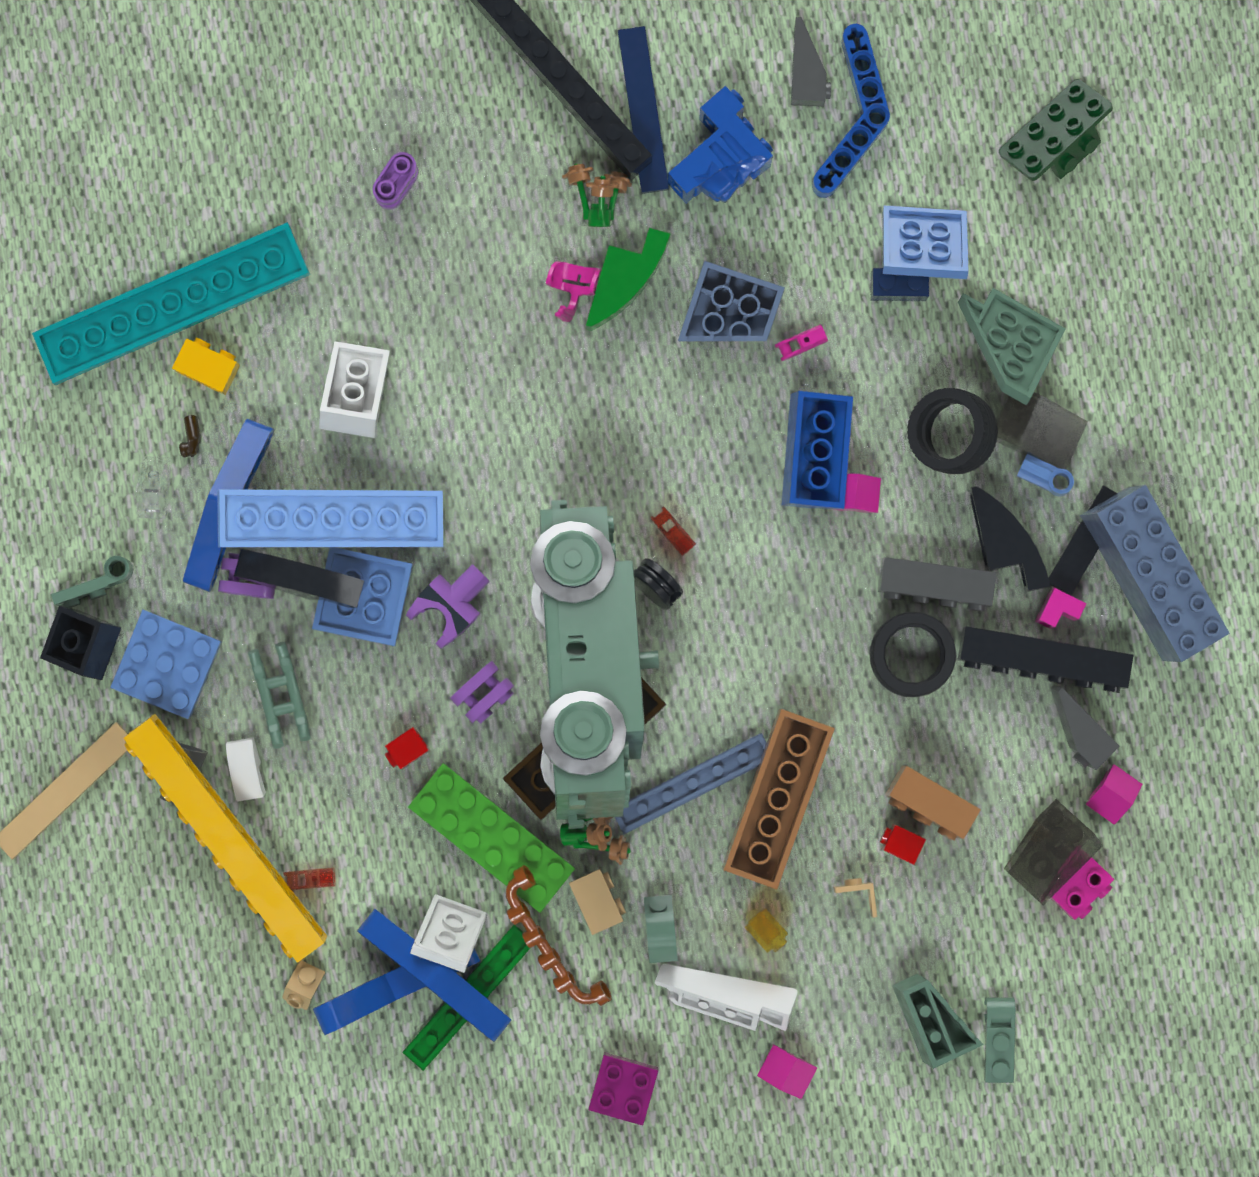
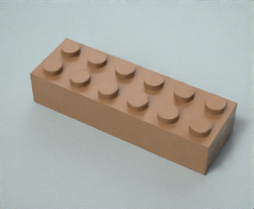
[721,709,835,889]

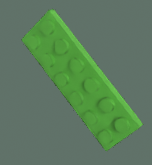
[408,763,576,913]

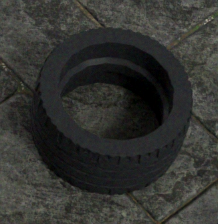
[907,388,998,474]
[869,612,956,697]

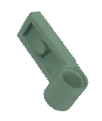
[51,556,134,608]
[984,997,1016,1083]

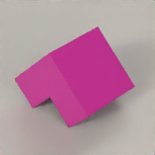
[833,474,881,513]
[1035,588,1087,629]
[1086,764,1143,825]
[757,1044,817,1099]

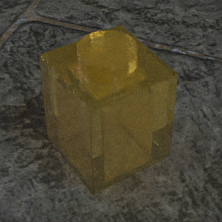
[744,907,788,953]

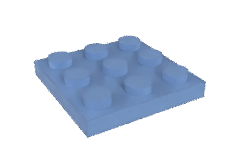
[882,206,969,279]
[312,547,413,647]
[110,610,222,720]

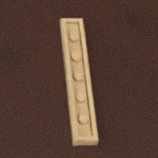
[0,722,128,859]

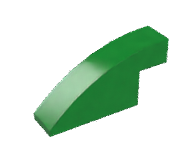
[586,228,671,331]

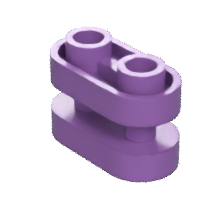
[373,152,419,210]
[218,553,275,599]
[450,661,514,724]

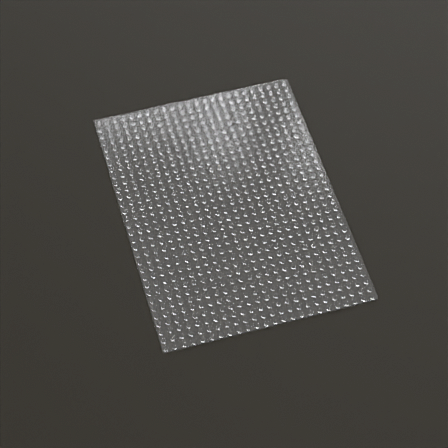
[104,77,1184,1077]

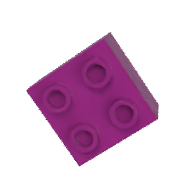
[588,1052,659,1126]

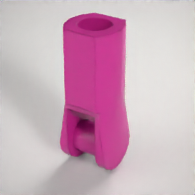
[775,324,828,361]

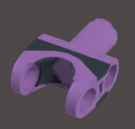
[406,564,490,649]

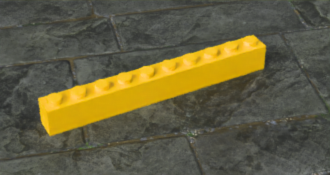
[123,714,327,963]

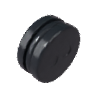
[634,558,683,610]

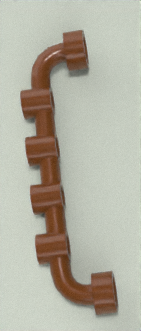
[506,865,612,1006]

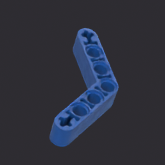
[812,24,890,198]
[183,419,274,592]
[357,909,512,1042]
[313,948,480,1035]

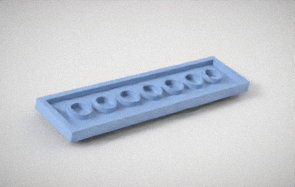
[217,489,443,548]

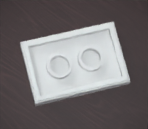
[410,895,488,973]

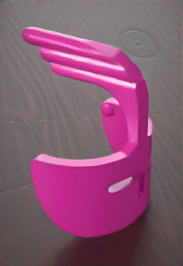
[546,261,600,322]

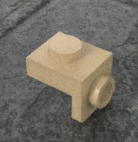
[282,960,325,1010]

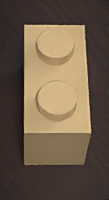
[569,869,626,935]

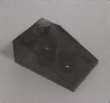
[996,392,1088,470]
[1004,799,1103,906]

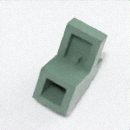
[644,895,678,963]

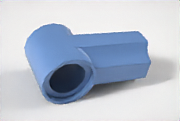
[1017,454,1074,497]

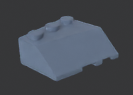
[678,261,785,341]

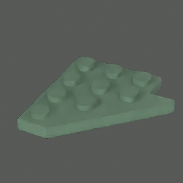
[958,288,1066,405]

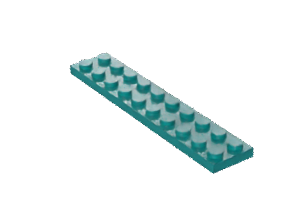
[32,222,311,385]

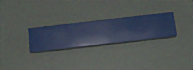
[618,26,669,194]

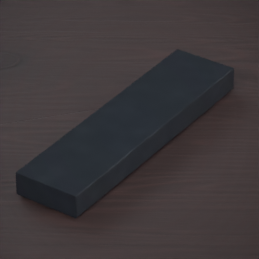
[1048,485,1118,596]

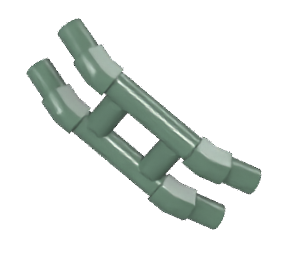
[248,642,311,749]

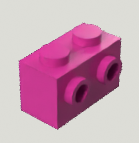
[1048,855,1114,920]

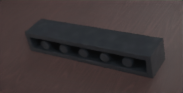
[957,626,1134,693]

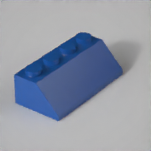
[781,391,853,509]

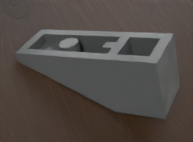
[791,17,831,107]
[1050,685,1120,770]

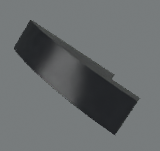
[968,486,1051,592]
[234,549,364,608]

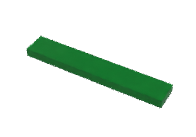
[402,925,530,1071]

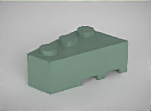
[892,974,984,1069]

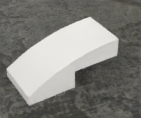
[226,737,266,802]

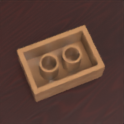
[885,766,981,841]

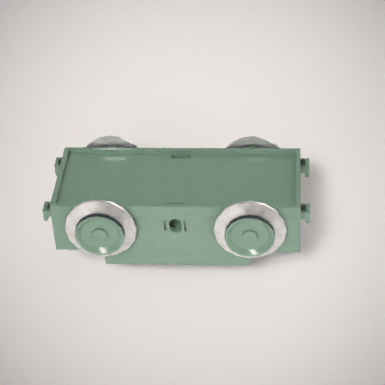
[530,500,659,829]

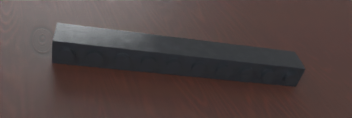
[470,0,652,181]

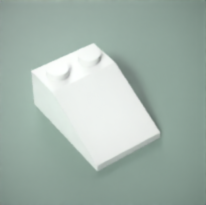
[319,341,390,438]

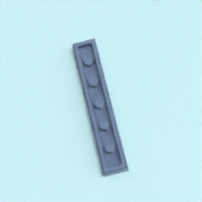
[615,733,767,835]

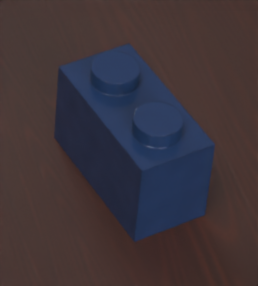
[870,268,929,301]

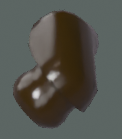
[179,415,201,458]

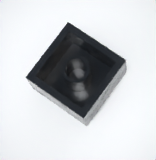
[40,605,121,680]

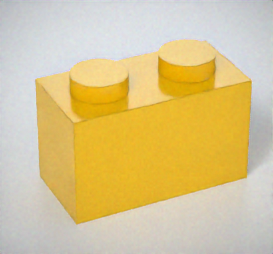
[172,337,240,395]

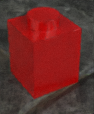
[384,727,431,769]
[880,824,926,865]

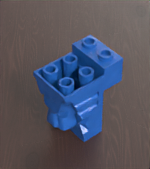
[668,86,773,204]

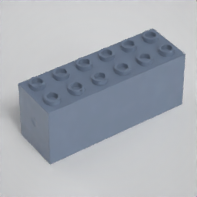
[1080,485,1230,662]

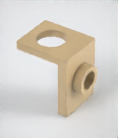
[833,878,877,918]

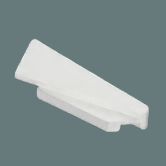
[655,964,798,1031]

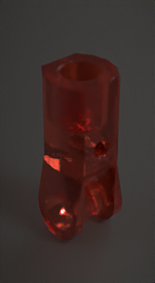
[650,506,696,556]
[283,867,336,890]

